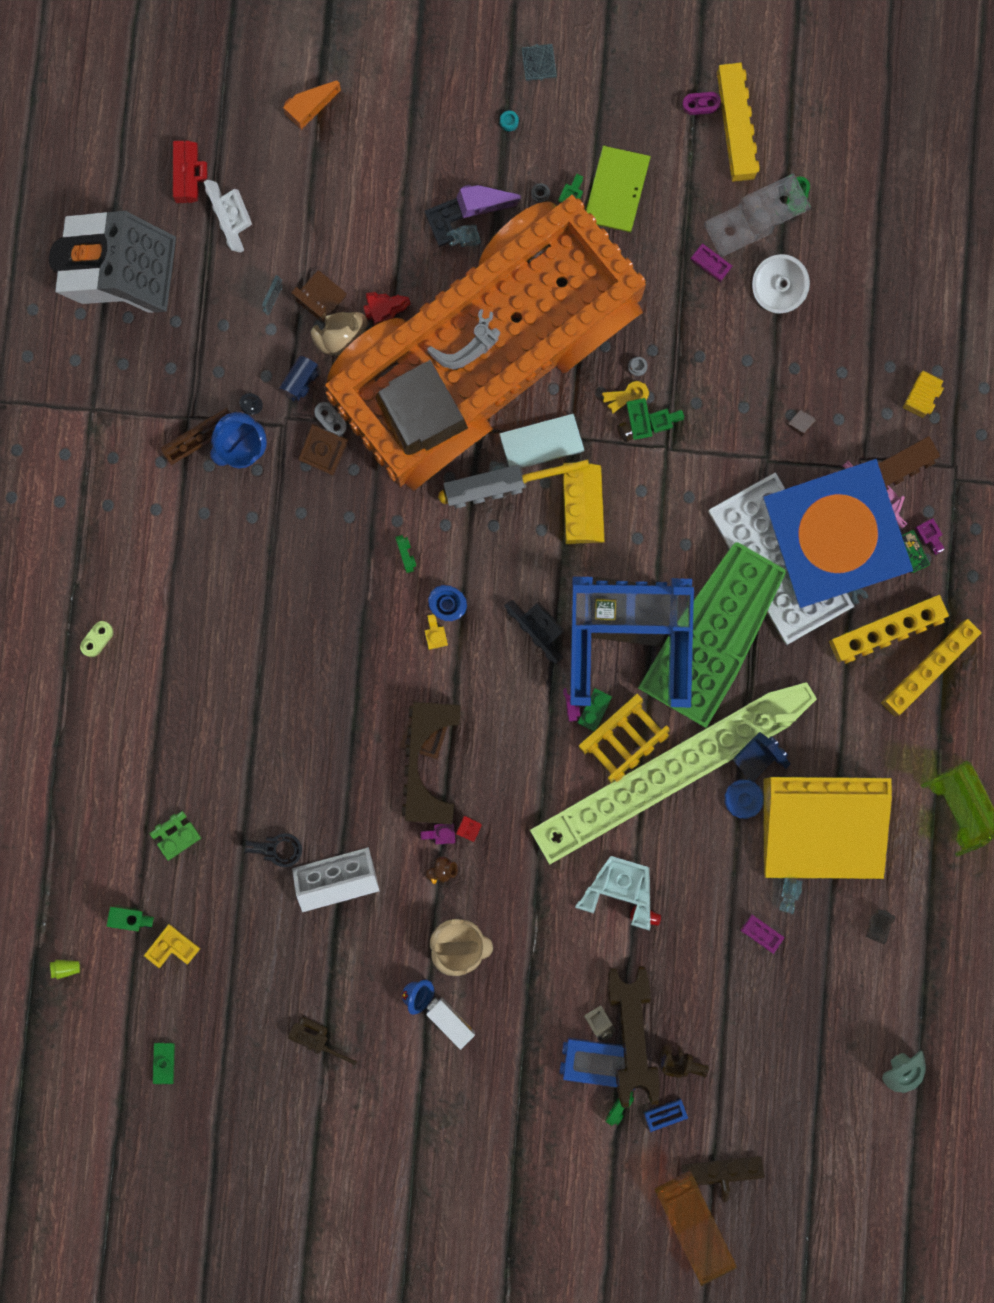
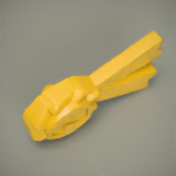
[602,381,649,414]

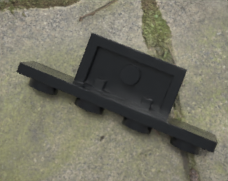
[504,600,564,664]

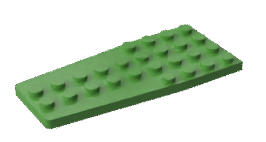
[638,542,786,728]

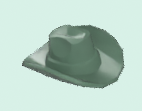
[882,1050,926,1093]

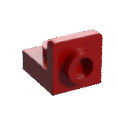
[456,816,482,842]

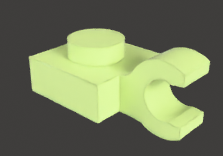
[760,713,796,730]

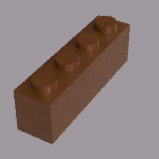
[878,436,940,490]

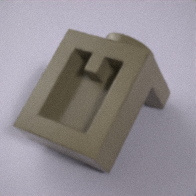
[584,1006,616,1041]

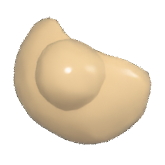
[310,312,368,356]
[430,919,493,976]

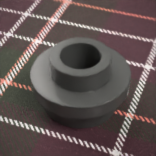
[531,183,550,203]

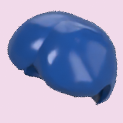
[210,412,267,469]

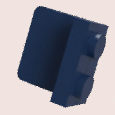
[733,732,791,781]

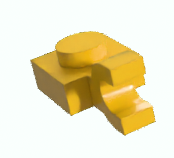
[425,614,448,650]

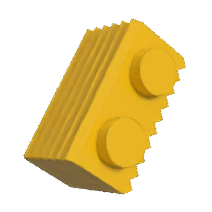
[902,371,944,418]

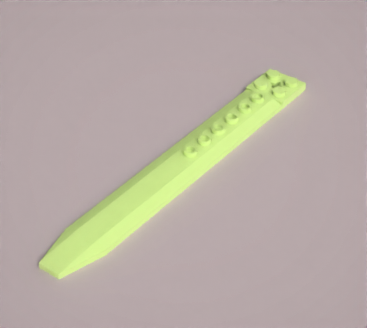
[530,682,817,865]

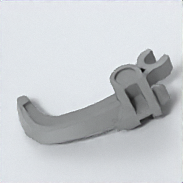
[427,309,501,369]

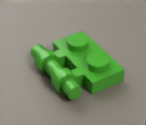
[149,810,202,861]

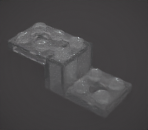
[704,173,811,257]

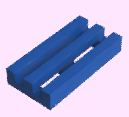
[643,1098,688,1132]

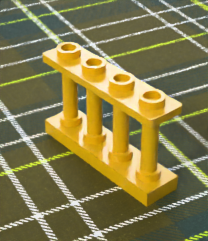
[579,693,670,783]

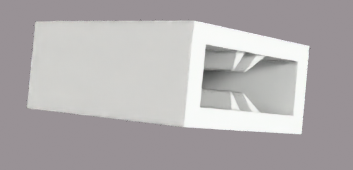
[426,997,475,1050]

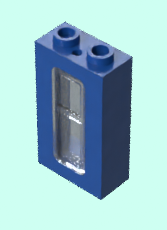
[559,1037,635,1090]

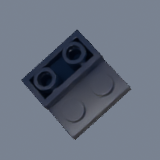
[279,356,319,402]

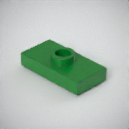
[153,1043,175,1084]

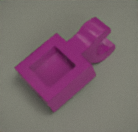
[915,518,944,555]
[563,688,580,722]
[421,823,455,845]

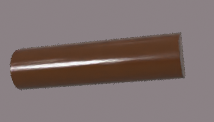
[160,407,230,465]

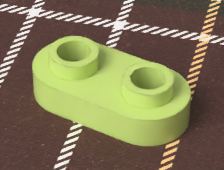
[80,621,113,657]

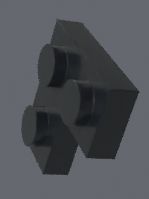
[424,198,463,247]

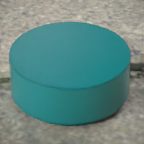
[500,111,519,131]

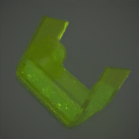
[921,761,994,857]

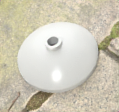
[752,254,810,313]

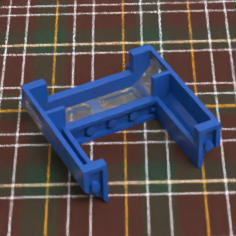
[570,577,694,708]

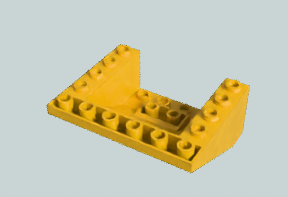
[763,777,892,879]

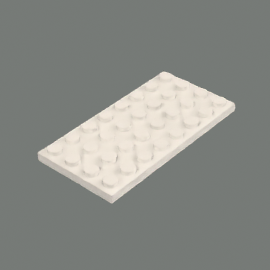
[708,472,854,645]

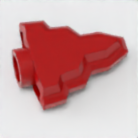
[363,292,410,325]

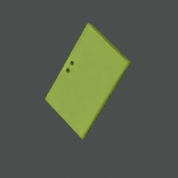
[586,146,651,232]

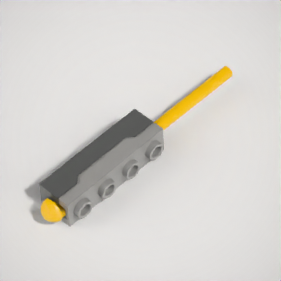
[438,460,590,509]

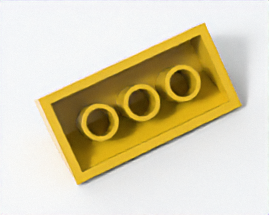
[562,463,604,544]

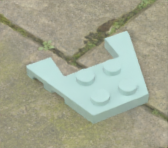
[575,856,651,931]

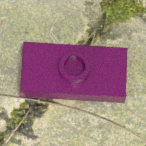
[690,243,732,282]
[740,914,785,954]

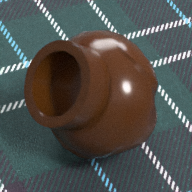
[426,856,458,884]

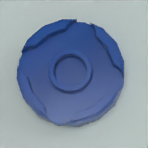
[724,780,764,819]

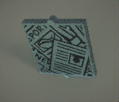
[521,44,557,81]
[262,275,283,316]

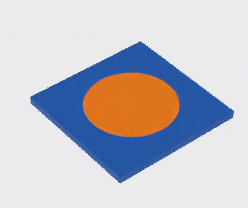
[763,459,913,608]

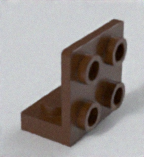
[291,270,347,323]

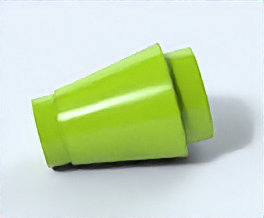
[50,960,80,980]

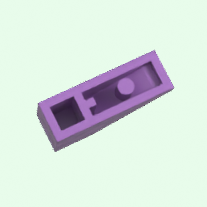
[457,185,521,218]

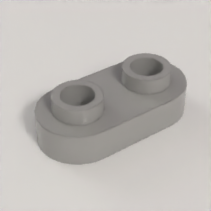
[314,402,347,436]

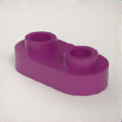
[682,92,721,115]

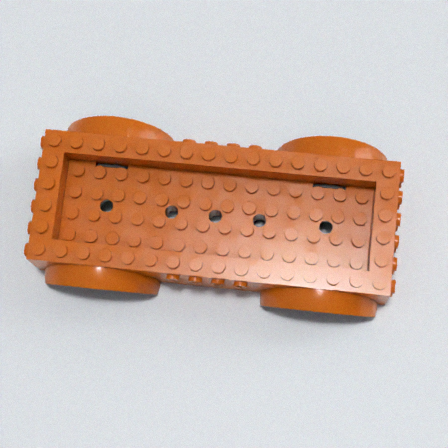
[325,195,646,491]

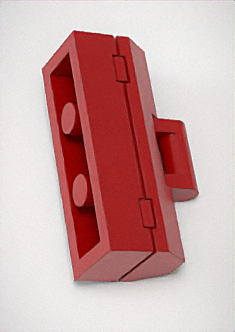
[173,141,207,203]

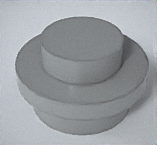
[628,357,647,376]

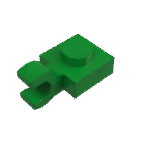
[558,174,583,204]
[649,409,684,434]

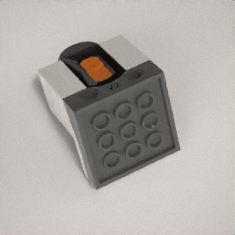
[49,211,176,313]

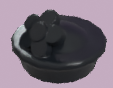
[239,393,263,415]

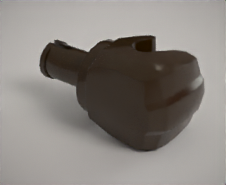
[658,1043,709,1078]

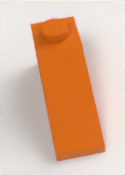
[283,80,341,130]

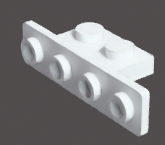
[204,180,252,252]

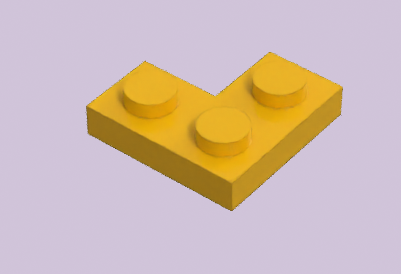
[144,924,201,968]

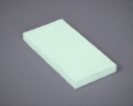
[499,414,584,468]

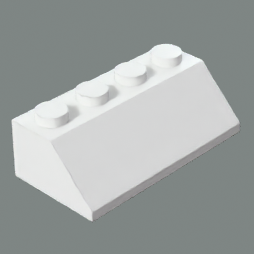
[292,847,379,912]

